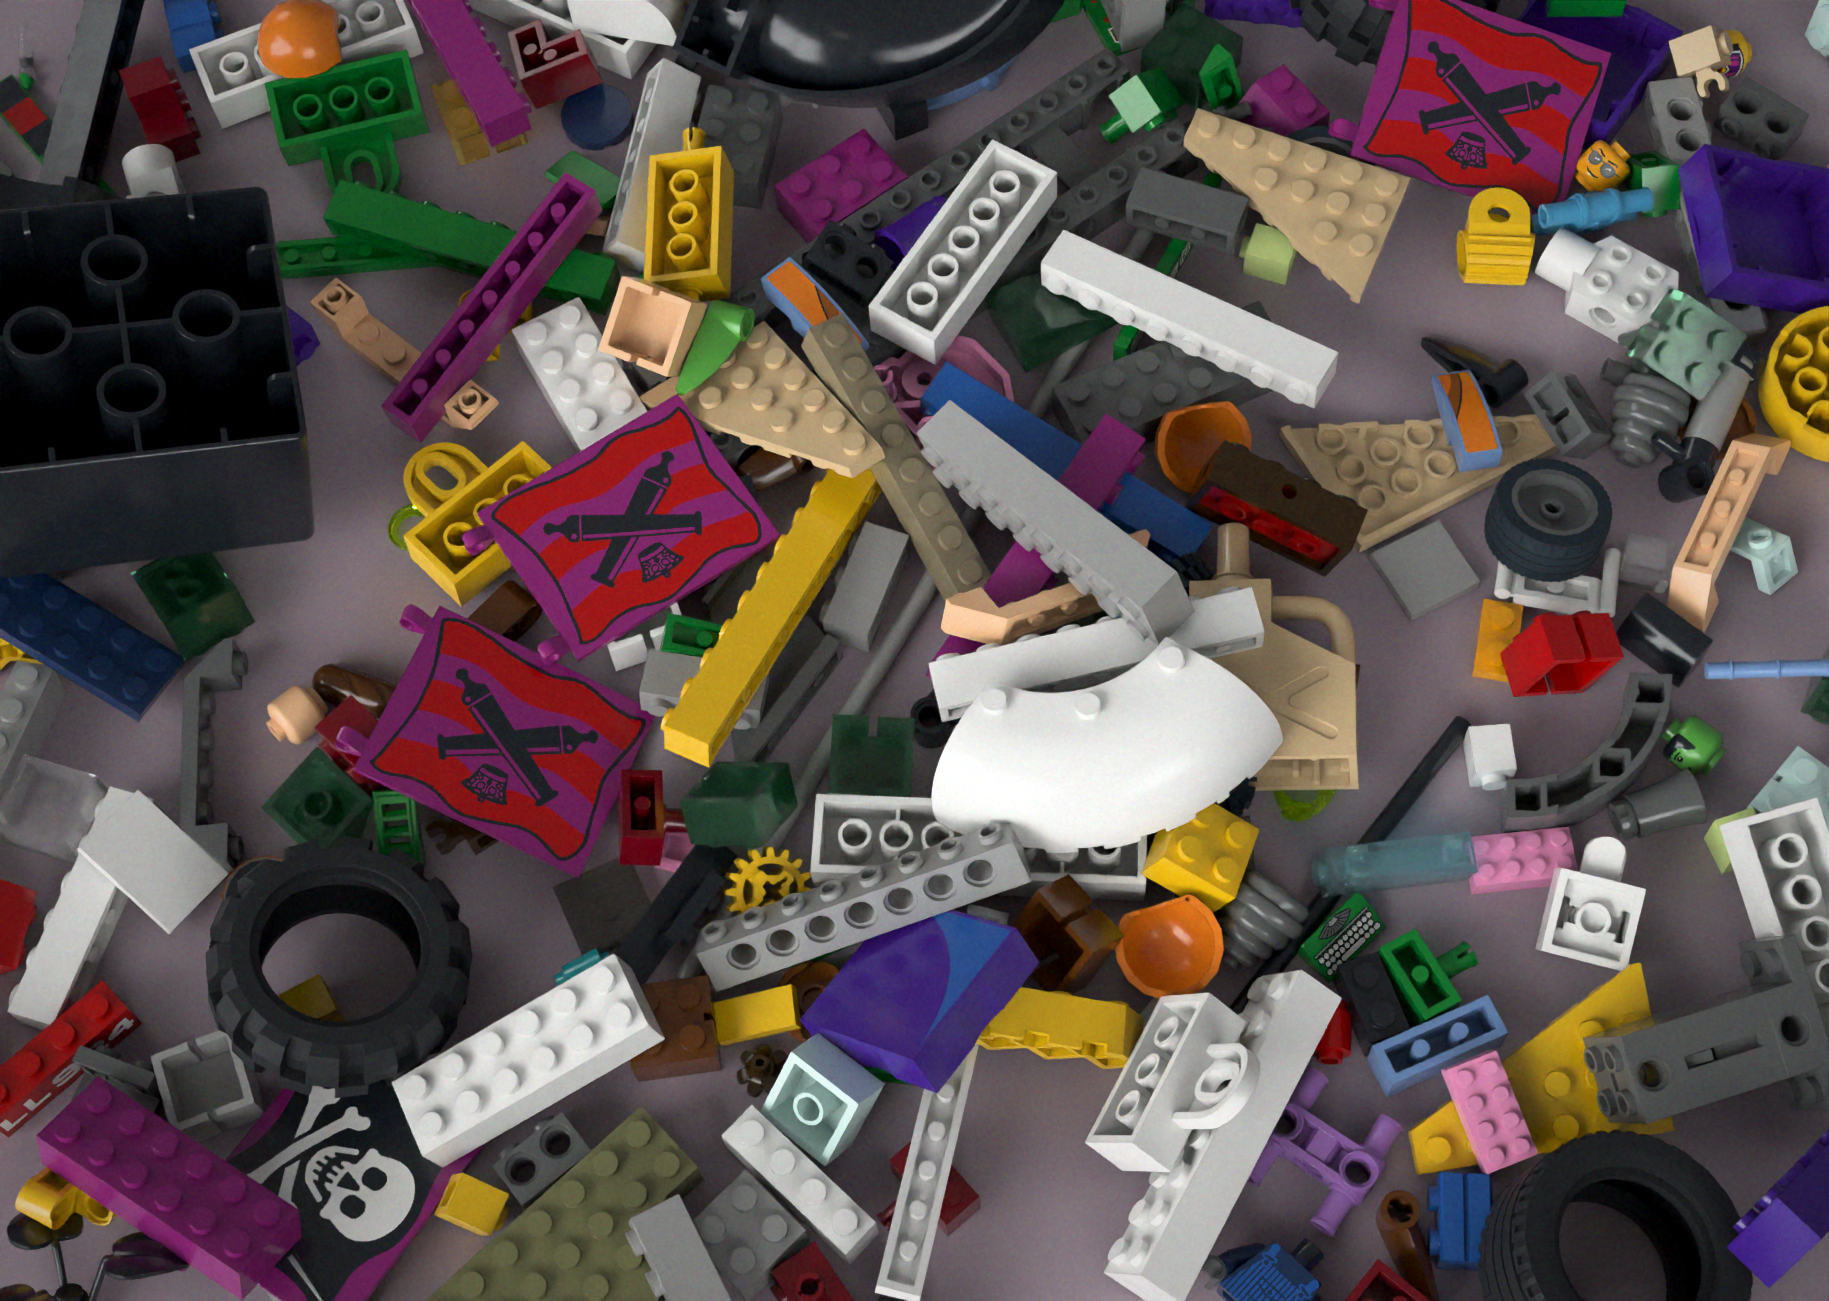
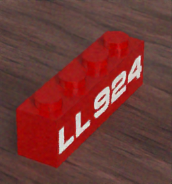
[0,980,142,1137]

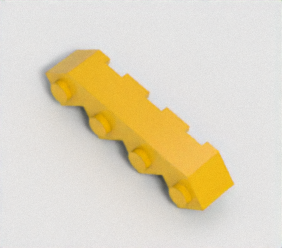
[976,987,1144,1069]

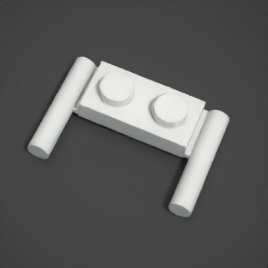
[1494,548,1621,618]

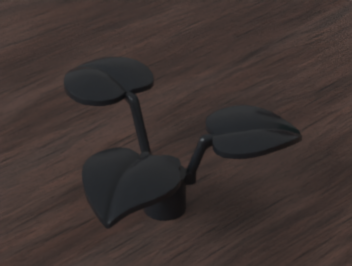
[0,1212,189,1301]

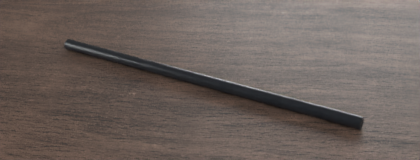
[1228,716,1472,1015]

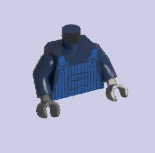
[1200,1238,1324,1301]

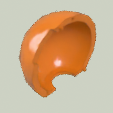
[257,0,342,78]
[1154,401,1252,493]
[1115,894,1224,999]

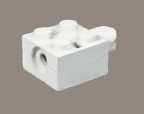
[1535,837,1646,971]

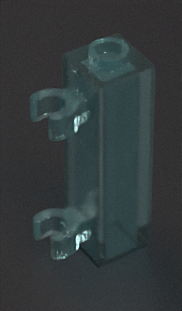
[1312,831,1478,897]

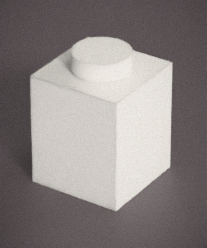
[1463,724,1517,790]

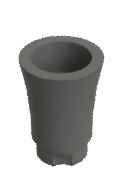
[1608,768,1707,840]

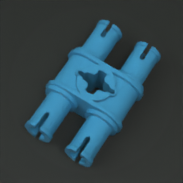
[1530,187,1654,236]

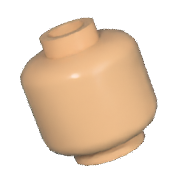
[266,685,328,744]

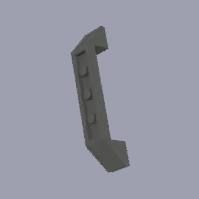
[179,638,248,875]

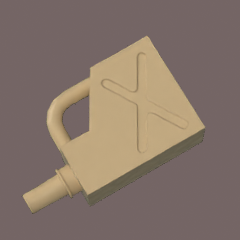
[1189,523,1359,791]

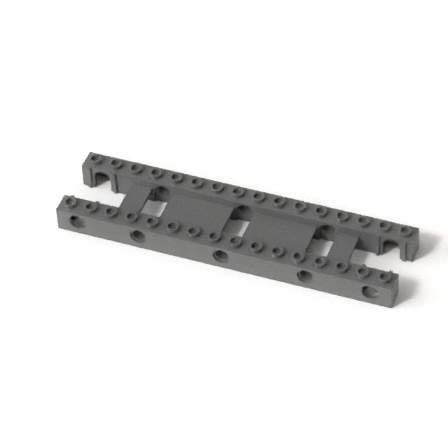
[630,47,1199,471]

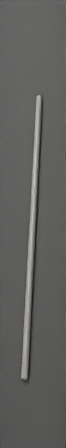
[675,228,1155,979]

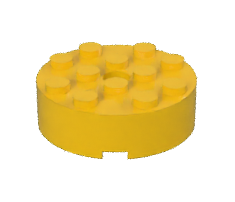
[1757,306,1829,462]

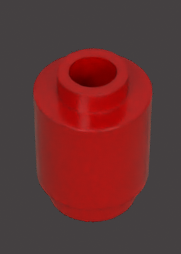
[1312,1000,1352,1065]

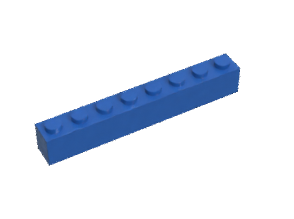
[919,361,1213,566]

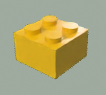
[1141,803,1260,913]

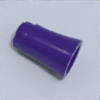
[874,196,947,270]

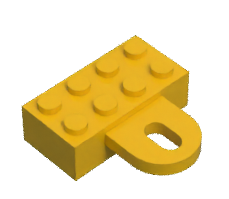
[403,441,552,607]

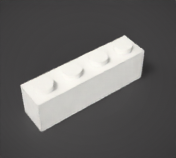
[721,1105,879,1265]

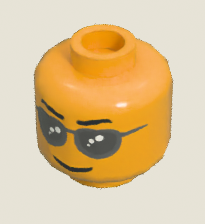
[1574,140,1631,192]

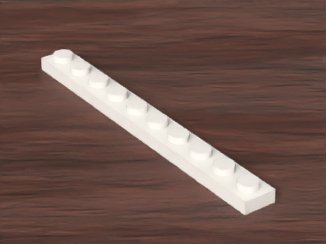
[875,904,1009,1301]

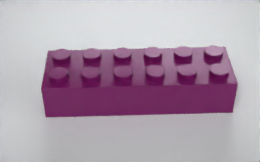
[36,1076,301,1301]

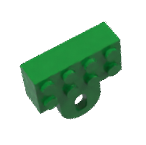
[264,49,430,194]

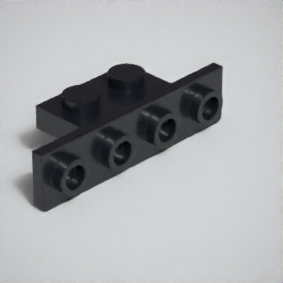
[615,832,738,984]

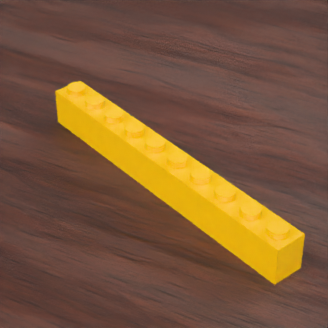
[661,468,882,768]

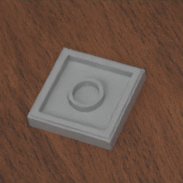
[1370,519,1481,621]

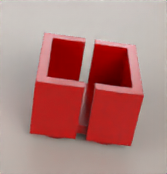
[1500,610,1624,697]

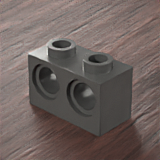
[1713,76,1810,160]
[1524,370,1614,460]
[492,1112,591,1210]

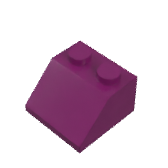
[1237,64,1330,137]

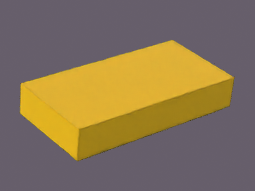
[714,984,801,1046]

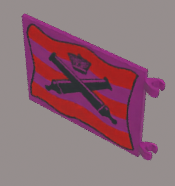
[1328,0,1611,214]
[462,394,781,666]
[335,604,655,878]

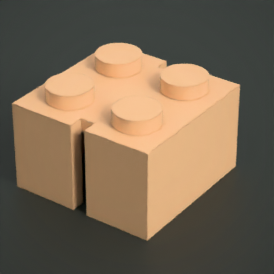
[598,276,707,377]

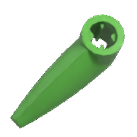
[675,300,755,396]

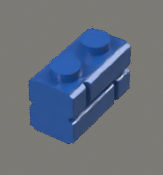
[1426,1172,1493,1271]

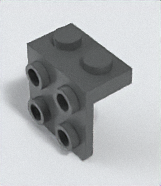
[70,1045,163,1114]

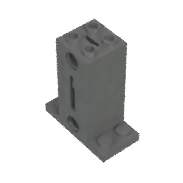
[1583,934,1829,1124]

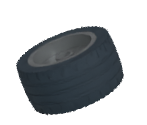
[1484,458,1613,582]

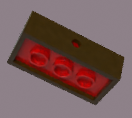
[1185,440,1368,577]

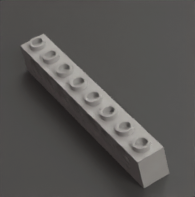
[1641,76,1768,353]
[696,823,1031,992]

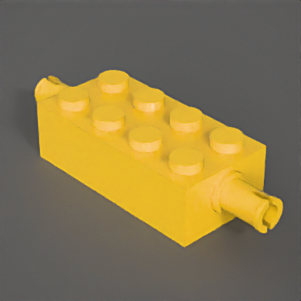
[644,127,734,302]

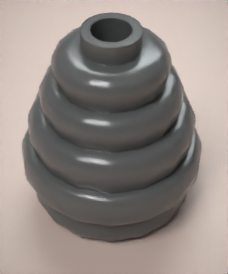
[1610,373,1691,468]
[1219,869,1309,971]

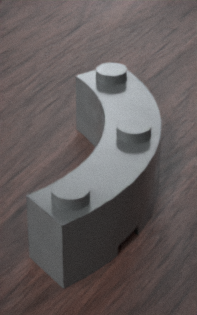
[1501,673,1672,834]

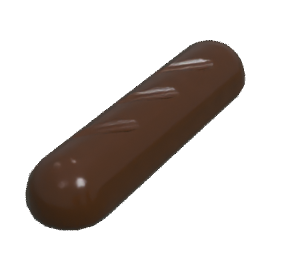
[312,663,398,719]

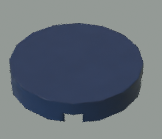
[561,84,634,151]

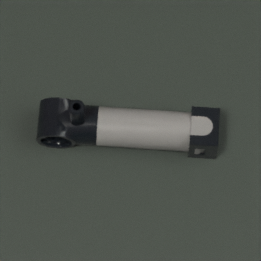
[1651,337,1768,503]

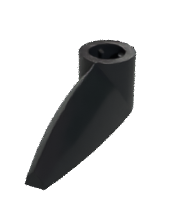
[1421,337,1529,408]

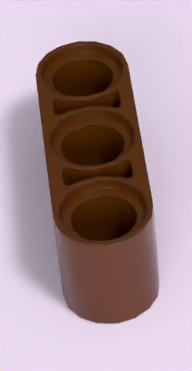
[467,580,543,642]

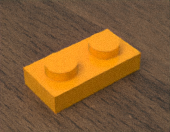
[1472,599,1524,682]

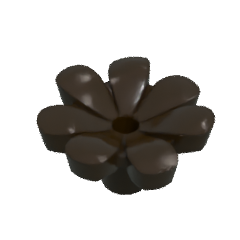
[737,1044,788,1098]

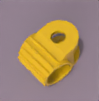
[1456,188,1536,286]

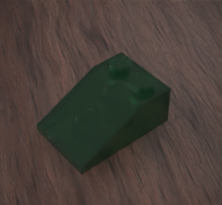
[985,274,1119,373]
[130,552,255,661]

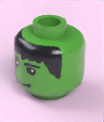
[1661,715,1726,776]

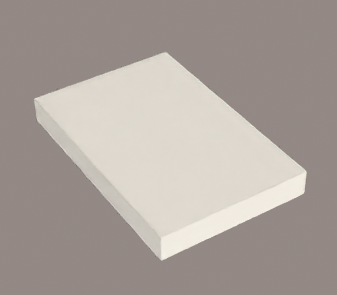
[77,790,229,934]

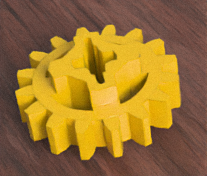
[722,846,812,931]

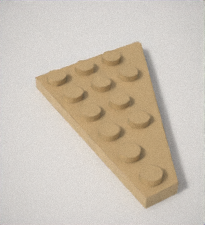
[1184,108,1411,304]

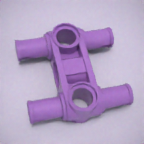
[1247,1066,1403,1237]

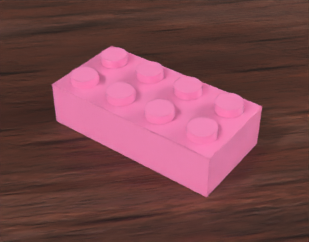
[1462,826,1578,895]
[1440,1050,1538,1174]

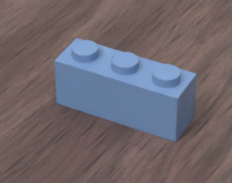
[1367,995,1509,1098]

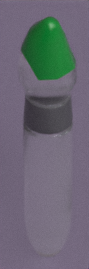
[18,19,36,90]

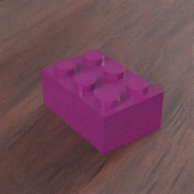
[774,128,908,244]

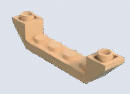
[310,278,499,430]
[1667,433,1791,634]
[941,529,1150,646]

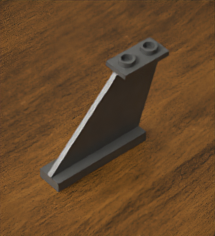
[701,553,843,780]

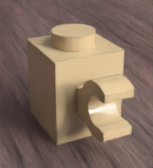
[1668,25,1733,98]

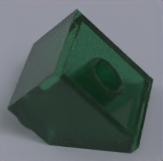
[261,746,374,849]

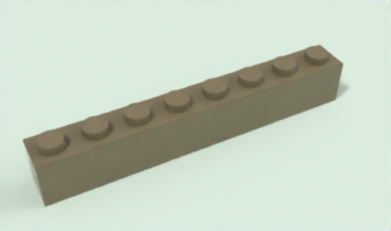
[801,313,992,602]

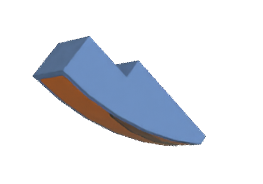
[761,257,870,351]
[1431,370,1503,472]

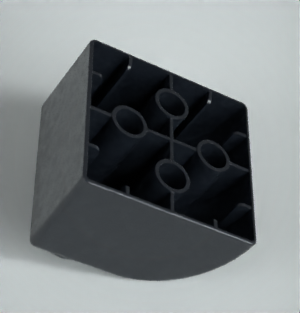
[0,187,315,578]

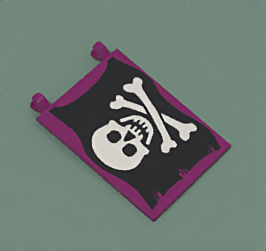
[178,1079,489,1301]

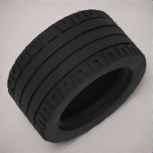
[1478,1130,1753,1301]

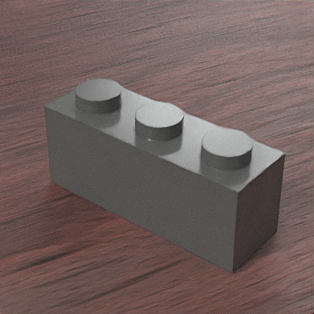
[1125,167,1249,255]

